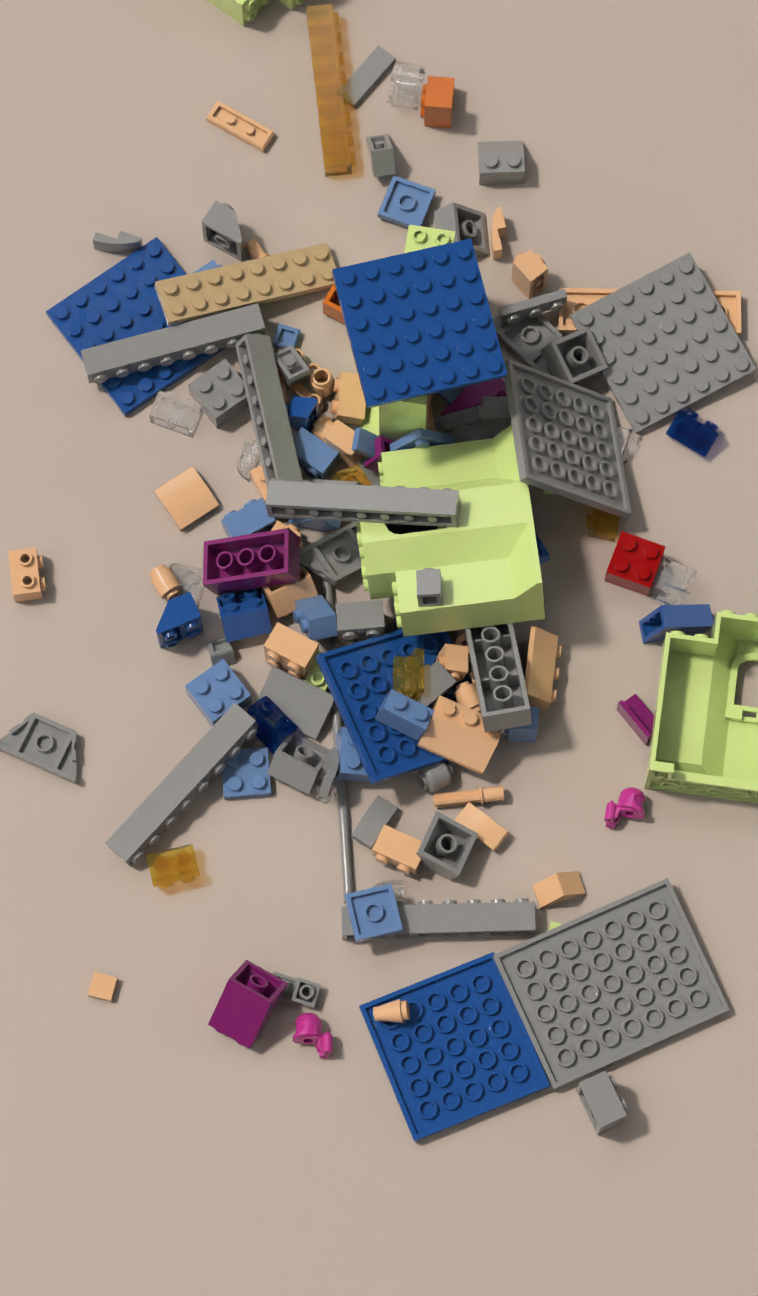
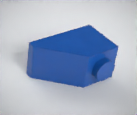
[285,396,319,432]

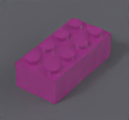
[203,528,300,594]

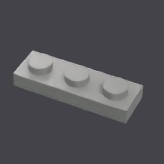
[498,289,567,324]

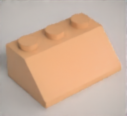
[525,626,562,710]
[417,695,502,774]

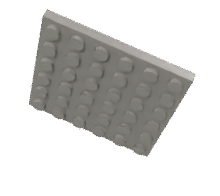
[570,252,757,434]
[504,359,631,519]

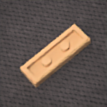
[206,101,275,152]

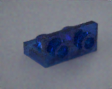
[665,408,721,457]
[247,696,298,754]

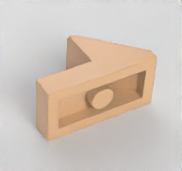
[323,420,364,468]

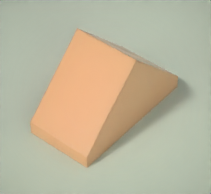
[532,871,586,909]

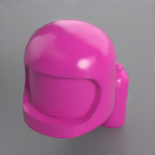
[604,787,645,829]
[293,1013,333,1059]

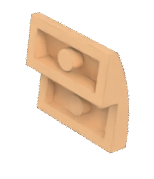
[154,466,219,530]

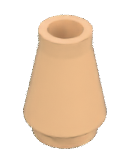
[373,999,410,1023]

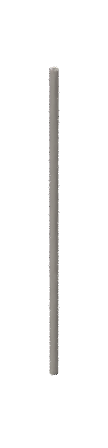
[323,579,353,903]

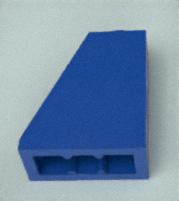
[639,604,714,644]

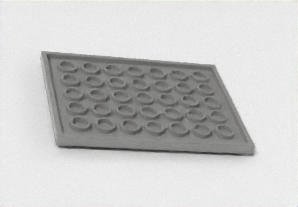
[492,878,730,1090]

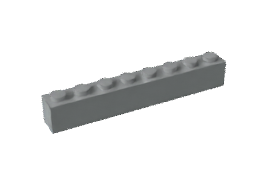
[81,303,266,384]
[235,333,303,490]
[265,479,460,527]
[105,703,258,866]
[341,898,536,940]

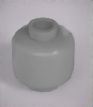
[416,761,453,792]

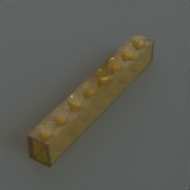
[306,4,356,177]

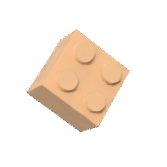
[264,622,319,680]

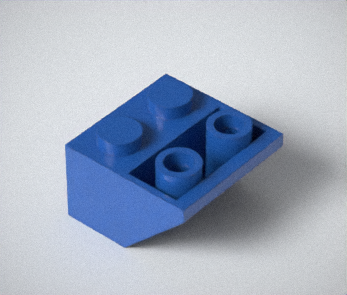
[216,587,272,642]
[156,592,204,648]

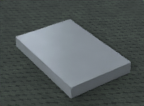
[253,666,335,739]

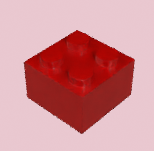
[604,531,666,597]

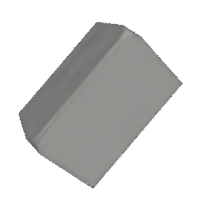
[207,637,236,666]

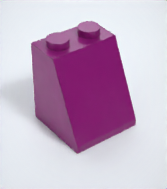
[208,960,288,1048]

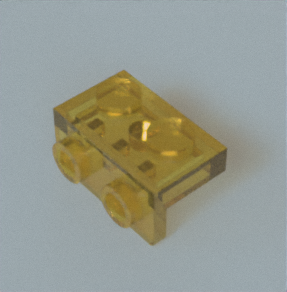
[146,843,200,889]

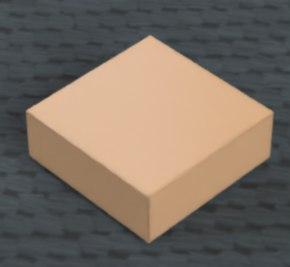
[87,972,118,1002]

